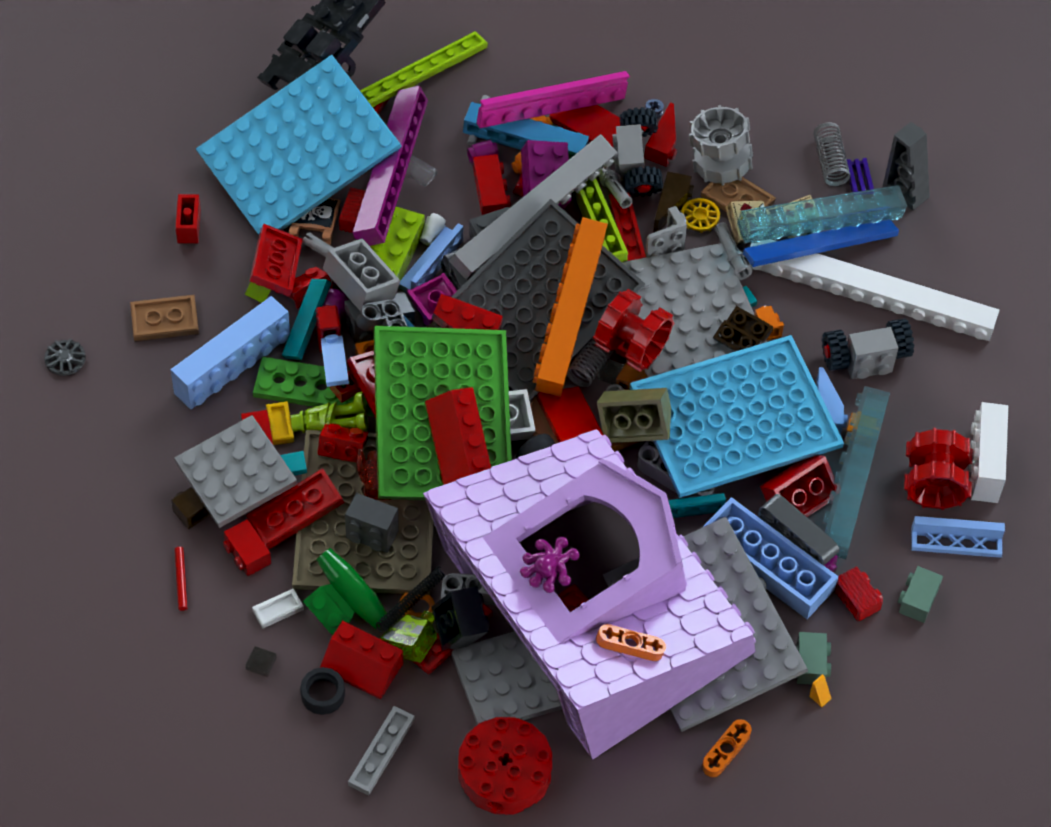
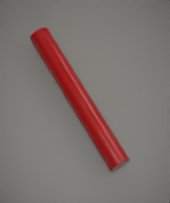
[174,547,188,611]

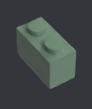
[897,566,943,623]
[797,632,831,685]

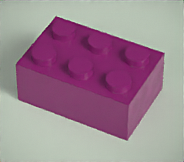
[521,140,571,210]

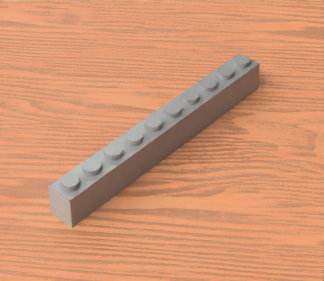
[449,134,618,280]

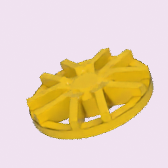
[681,198,720,233]

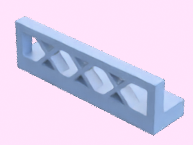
[398,223,463,293]
[911,516,1005,558]

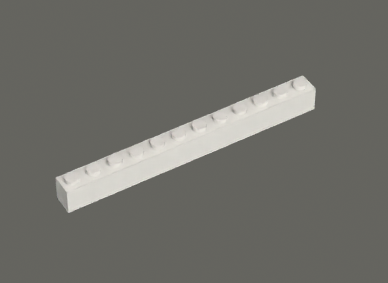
[746,234,999,341]

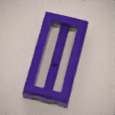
[847,158,874,197]

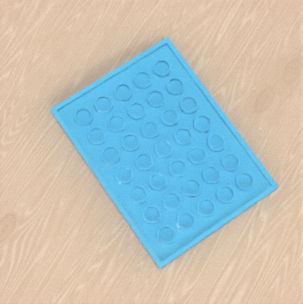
[196,55,402,235]
[629,335,844,498]

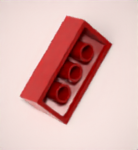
[425,387,491,485]

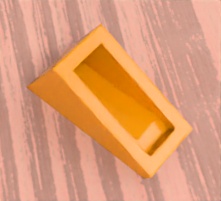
[809,674,832,707]

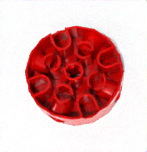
[458,717,552,815]

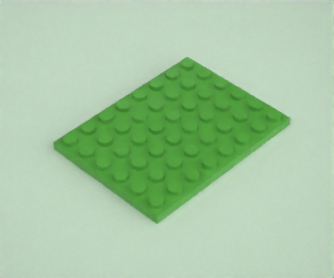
[373,326,512,500]

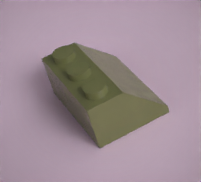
[597,388,671,443]

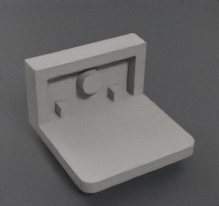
[645,206,687,257]

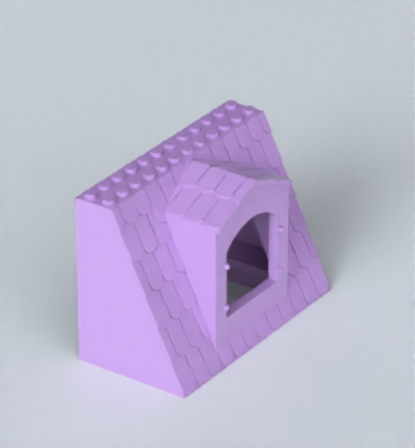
[423,429,756,760]

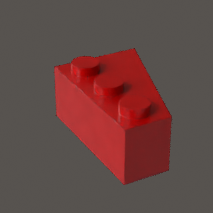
[433,294,503,330]

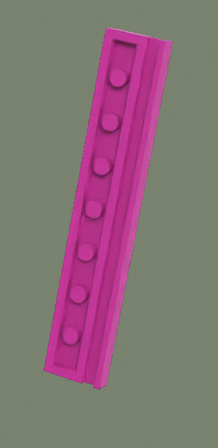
[476,71,630,128]

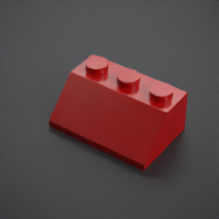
[760,455,842,517]
[320,620,404,700]

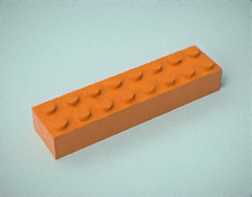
[533,217,608,397]

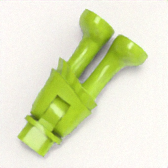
[291,392,368,434]

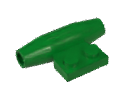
[303,548,387,636]

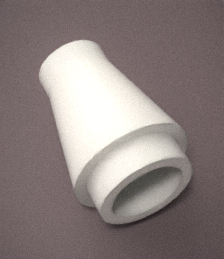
[419,213,446,246]

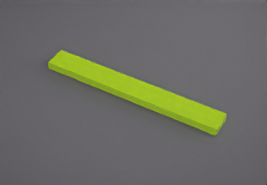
[360,31,488,107]

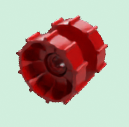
[593,289,675,372]
[904,428,973,510]

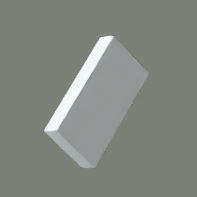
[252,588,304,629]

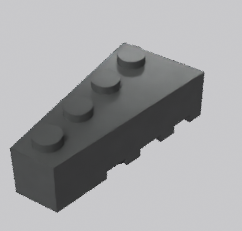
[883,122,930,210]

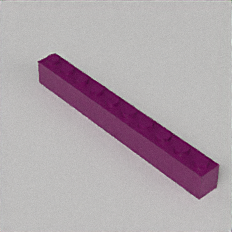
[353,86,428,246]

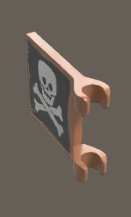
[289,198,341,246]

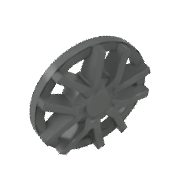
[44,339,86,376]

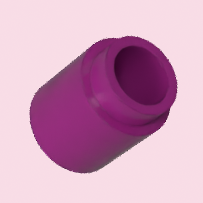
[466,139,499,164]

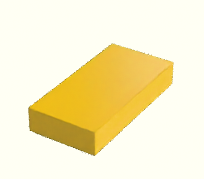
[266,401,294,445]

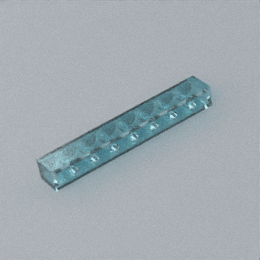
[737,185,907,243]
[823,386,890,559]

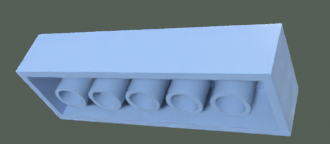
[170,296,290,409]
[703,497,838,619]

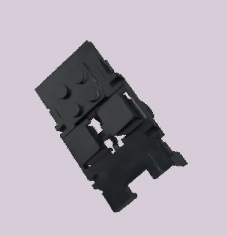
[257,0,386,90]

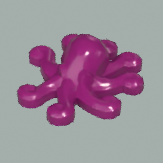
[520,537,579,593]

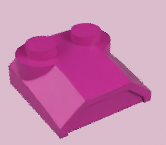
[407,273,457,326]

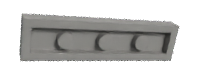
[348,706,415,796]

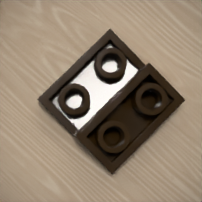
[713,305,773,351]

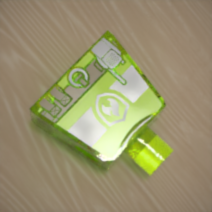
[380,610,437,663]

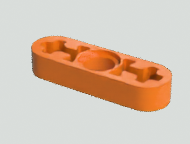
[596,624,666,661]
[702,719,752,777]

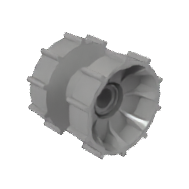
[689,105,753,186]

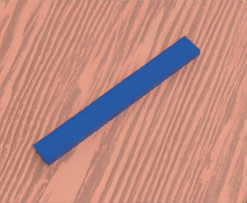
[743,218,899,267]

